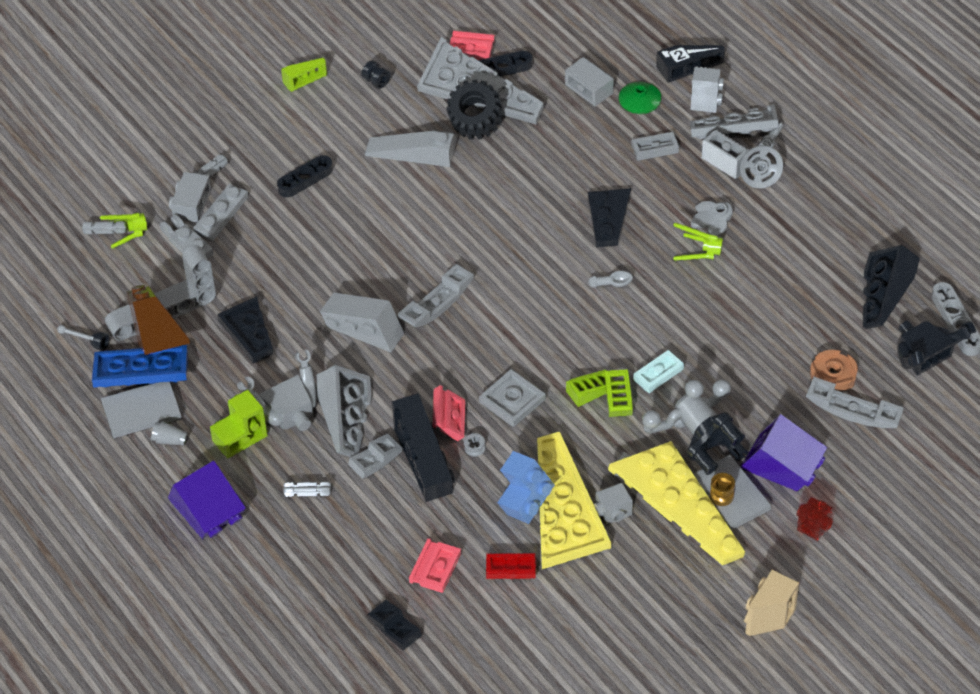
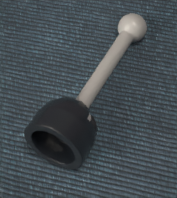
[57,325,110,351]

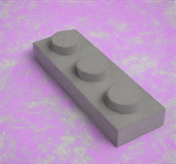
[193,184,248,241]

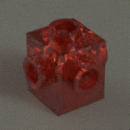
[796,497,834,541]

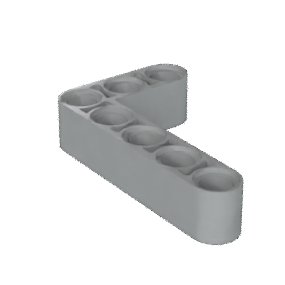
[105,245,216,341]

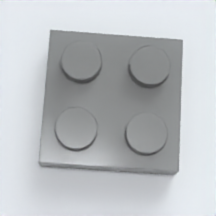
[479,369,546,427]

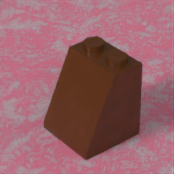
[126,285,190,355]

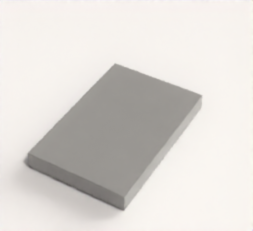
[101,382,182,438]
[694,455,771,530]

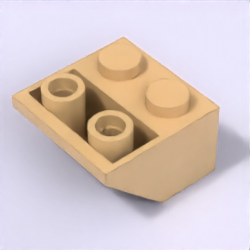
[744,570,799,636]

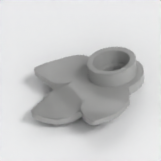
[691,201,733,236]

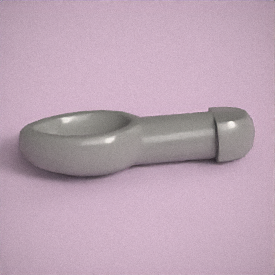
[588,270,633,288]

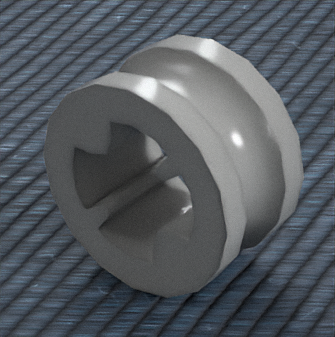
[464,433,486,456]

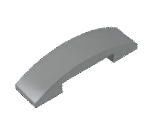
[398,264,474,328]
[806,377,904,428]

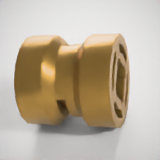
[710,472,735,506]

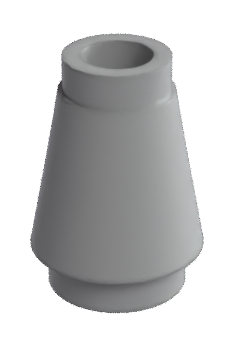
[151,421,188,446]

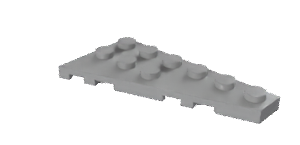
[417,37,544,124]

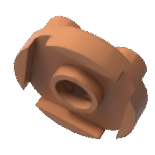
[810,350,858,392]

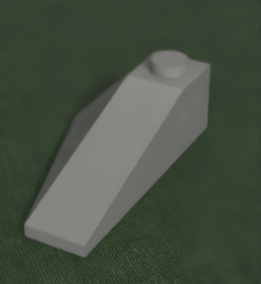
[365,130,459,167]
[317,365,371,457]

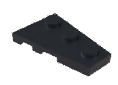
[217,296,273,364]

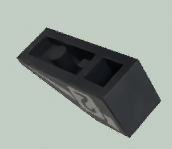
[656,45,725,83]

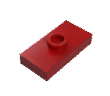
[486,553,536,579]

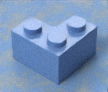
[497,451,555,524]

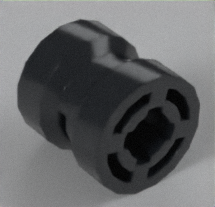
[361,60,391,89]

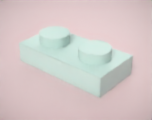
[633,350,684,393]

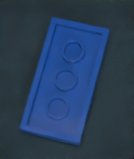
[92,345,188,388]

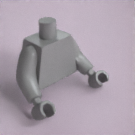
[237,349,317,431]

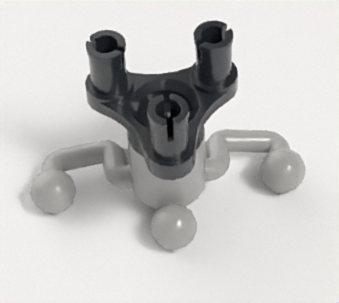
[642,380,749,475]

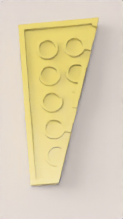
[537,431,611,569]
[608,441,745,565]

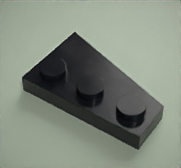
[588,188,631,248]

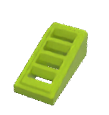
[281,58,327,92]
[604,369,633,417]
[566,370,618,407]

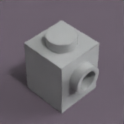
[594,483,633,525]

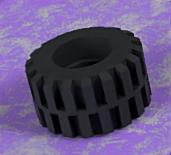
[446,80,504,140]

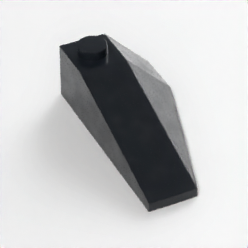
[863,245,920,329]

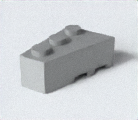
[320,292,404,352]

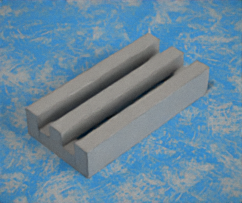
[631,132,679,161]

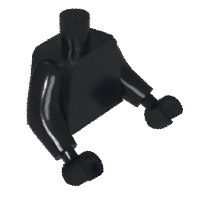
[897,320,977,376]

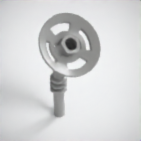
[740,122,783,188]

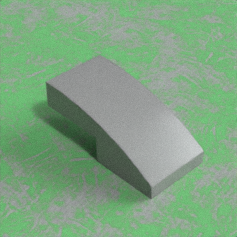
[348,434,402,479]

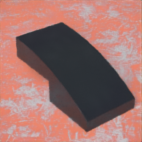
[367,600,422,651]

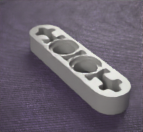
[932,282,980,356]

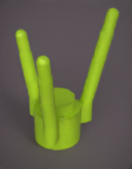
[100,213,147,248]
[673,223,723,261]

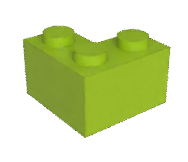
[210,390,267,459]

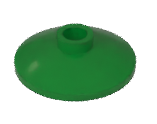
[619,82,661,114]

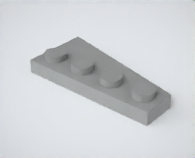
[690,104,779,139]

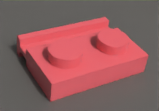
[450,31,494,60]
[432,385,465,441]
[409,539,461,593]

